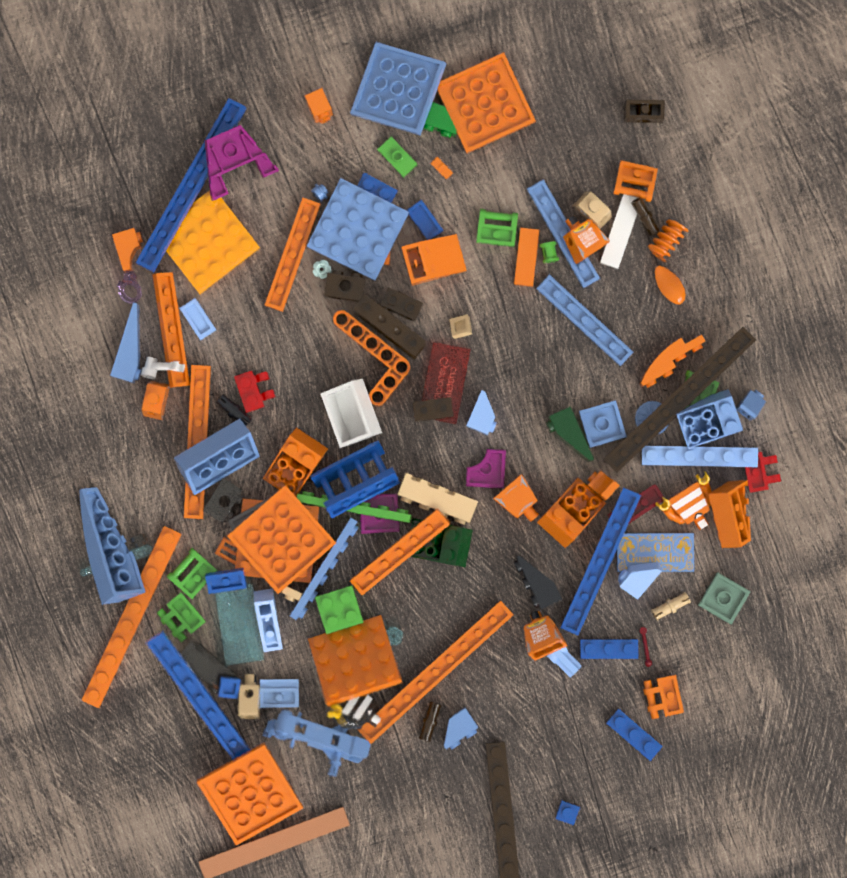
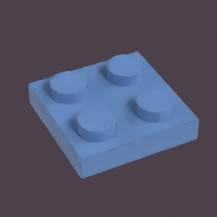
[579,400,627,448]

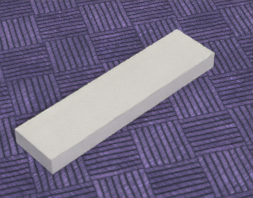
[600,194,638,269]

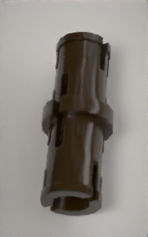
[631,197,660,236]
[419,701,442,742]

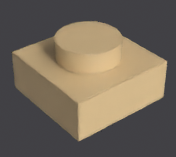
[450,314,472,339]
[282,586,303,602]

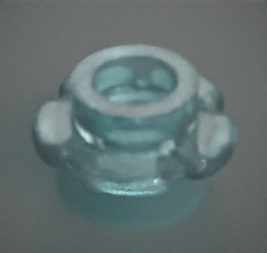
[386,627,403,645]

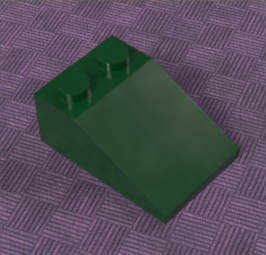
[546,407,594,462]

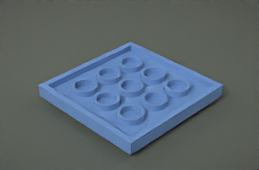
[350,42,446,136]
[306,178,409,281]

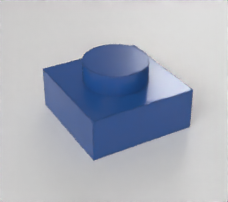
[217,676,241,699]
[555,800,580,825]

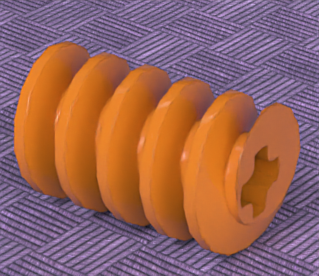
[648,219,688,262]

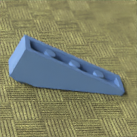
[110,302,141,384]

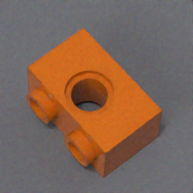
[305,88,333,124]

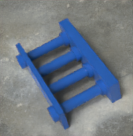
[310,440,400,518]

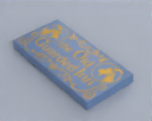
[617,533,694,572]

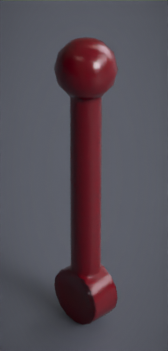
[639,627,652,667]

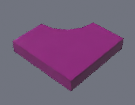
[466,449,506,488]

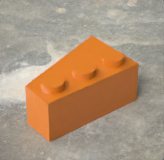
[708,480,751,548]

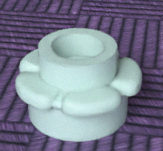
[313,260,331,279]

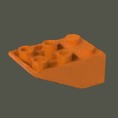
[401,234,467,286]
[263,428,328,497]
[537,478,606,548]

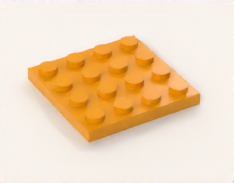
[166,190,260,295]

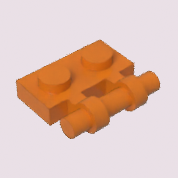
[643,674,684,719]

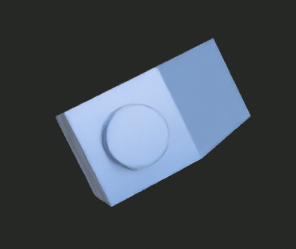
[466,390,497,435]
[618,562,662,600]

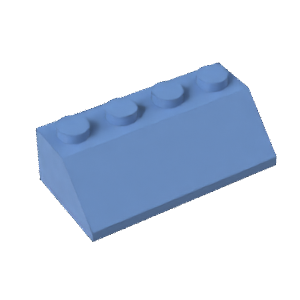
[174,419,260,496]

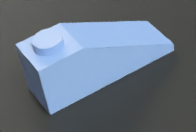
[254,588,283,652]

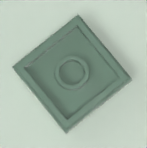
[698,572,751,625]

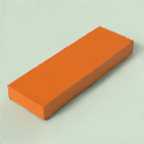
[514,228,539,287]

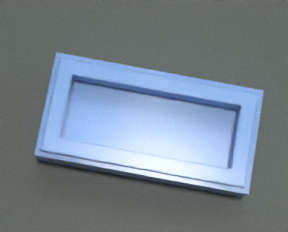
[179,298,216,340]

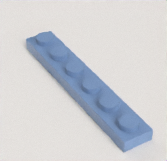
[290,518,359,620]

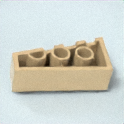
[398,473,478,525]

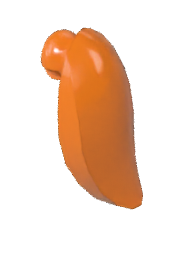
[655,266,686,305]

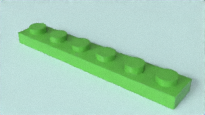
[297,491,412,523]

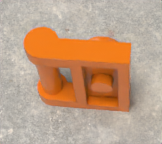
[613,160,658,202]

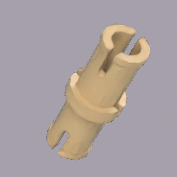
[651,592,691,620]

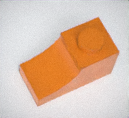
[112,228,143,273]
[587,471,620,501]

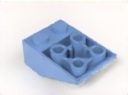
[676,389,743,449]

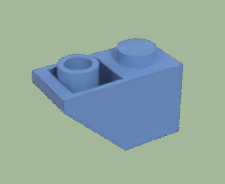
[444,707,478,750]

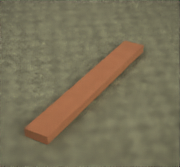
[199,807,350,878]

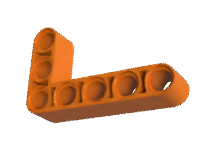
[333,310,410,406]

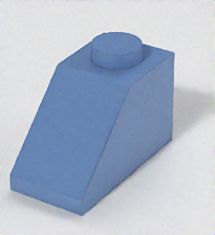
[736,390,766,421]

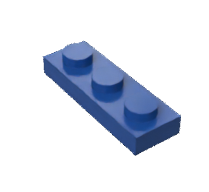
[580,639,638,659]
[606,708,663,761]

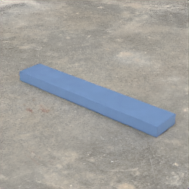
[527,179,600,288]
[536,274,633,366]

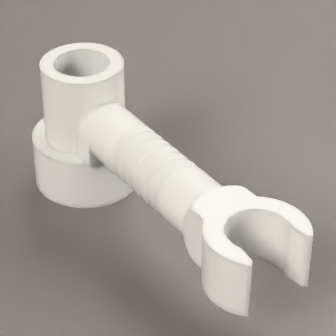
[141,357,185,379]

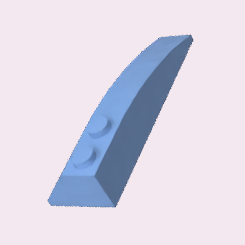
[79,487,145,604]

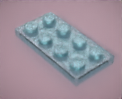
[215,584,264,666]

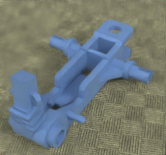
[262,710,370,777]

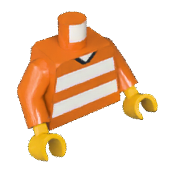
[655,471,712,530]

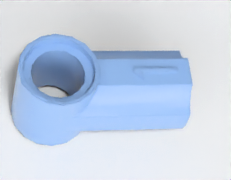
[547,647,582,677]

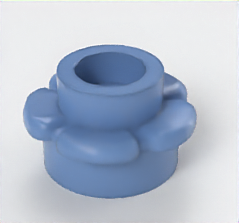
[311,184,328,202]

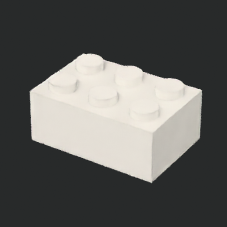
[321,379,382,448]

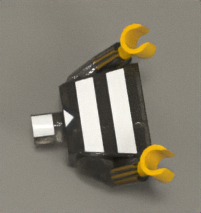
[327,693,381,729]

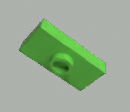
[377,137,417,178]

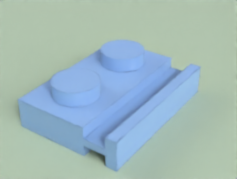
[260,679,299,708]

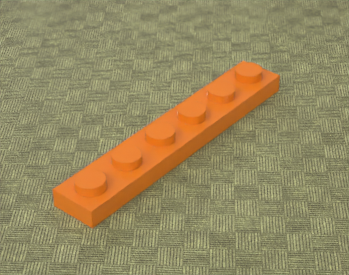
[265,198,321,312]
[153,272,190,388]
[350,508,450,595]

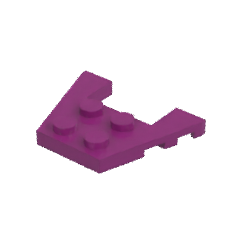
[205,125,279,201]

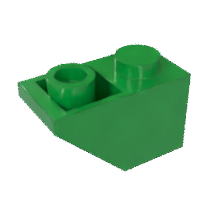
[423,102,457,138]

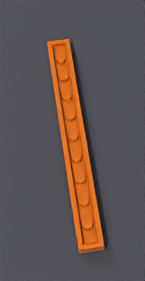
[82,526,182,708]
[358,601,513,744]

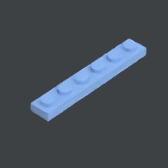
[642,446,758,467]

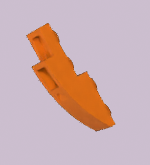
[640,335,705,388]

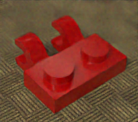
[234,371,276,413]
[745,452,781,493]

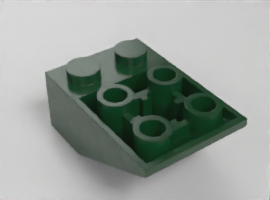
[410,518,473,568]

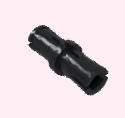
[216,394,252,426]

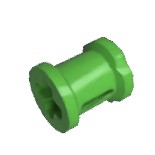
[540,241,559,264]

